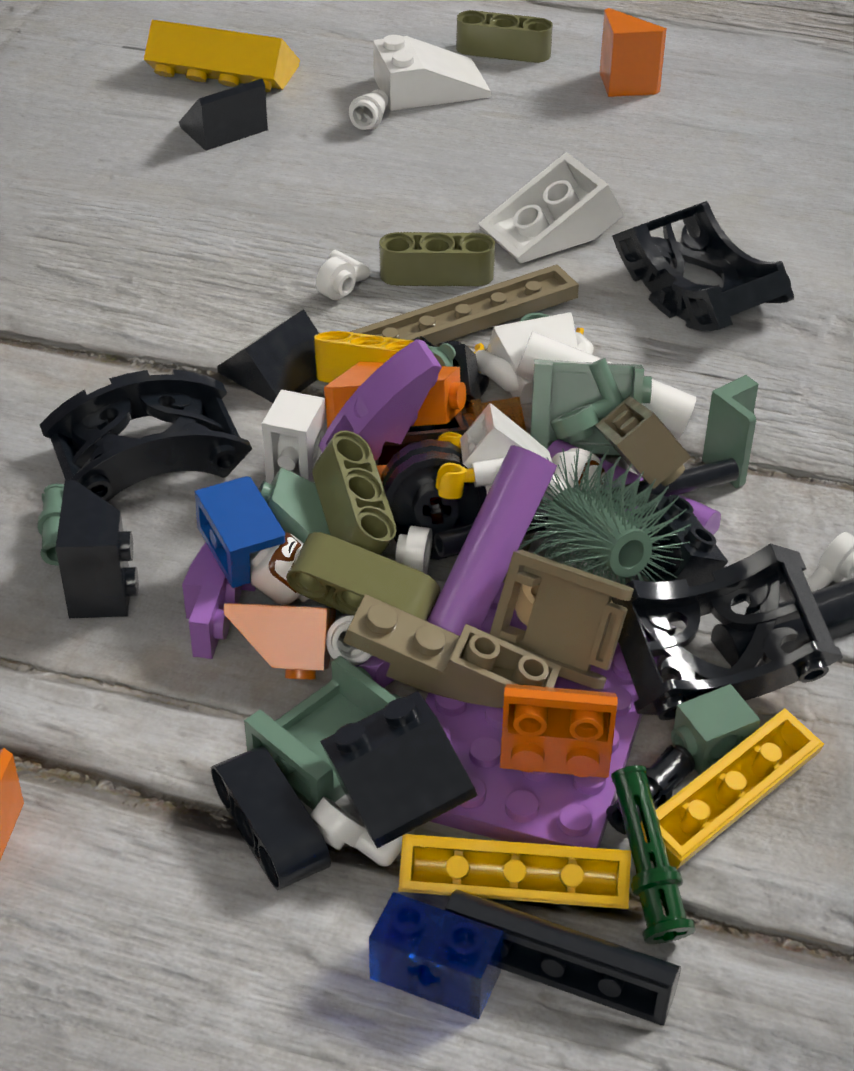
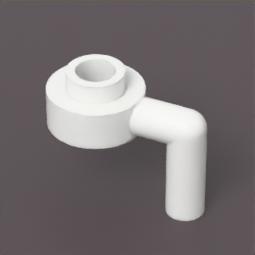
[316,250,370,300]
[396,526,445,599]
[784,532,854,592]
[310,797,418,866]

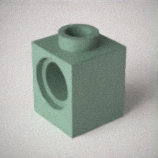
[671,684,760,775]

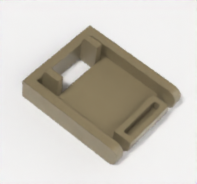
[490,550,634,690]

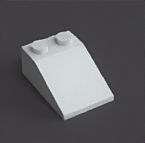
[373,35,491,111]
[478,152,624,264]

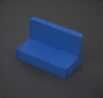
[195,476,285,588]

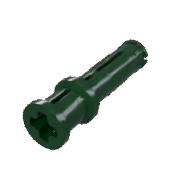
[611,765,696,944]

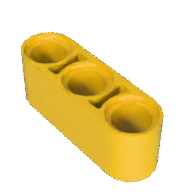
[314,331,413,383]

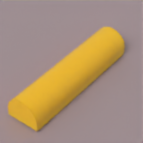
[640,708,824,869]
[398,834,631,909]

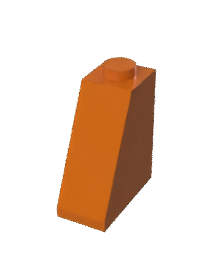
[324,361,466,429]

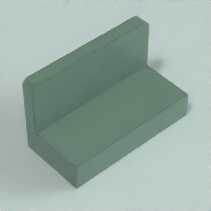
[702,375,759,488]

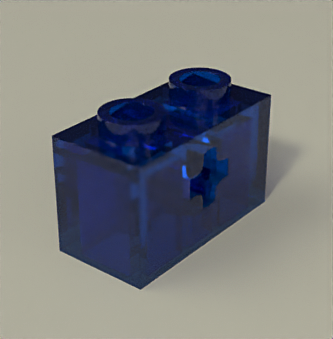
[369,892,503,1019]

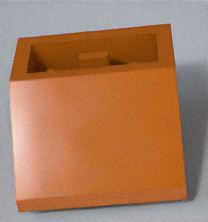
[500,684,618,778]

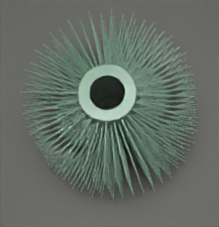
[518,444,691,585]

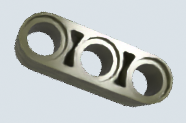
[456,10,553,63]
[379,232,495,286]
[312,430,397,555]
[286,532,440,621]

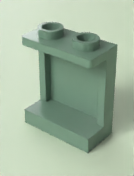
[530,360,652,455]
[244,656,401,810]

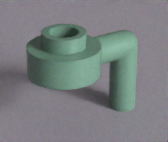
[550,358,623,444]

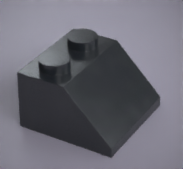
[56,480,139,619]
[320,691,478,849]

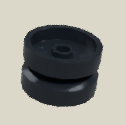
[381,439,487,560]

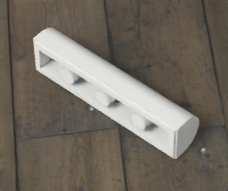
[515,331,696,439]

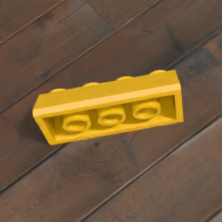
[144,19,300,92]

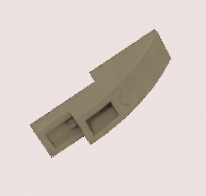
[343,594,562,708]

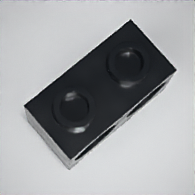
[634,494,728,587]

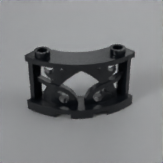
[612,201,794,331]
[40,369,252,502]
[612,543,843,720]

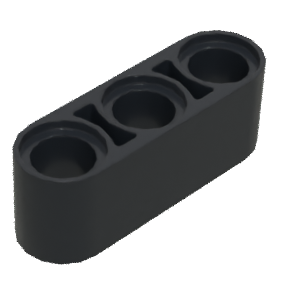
[211,745,331,890]

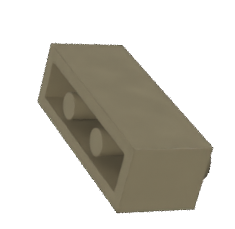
[595,396,691,489]

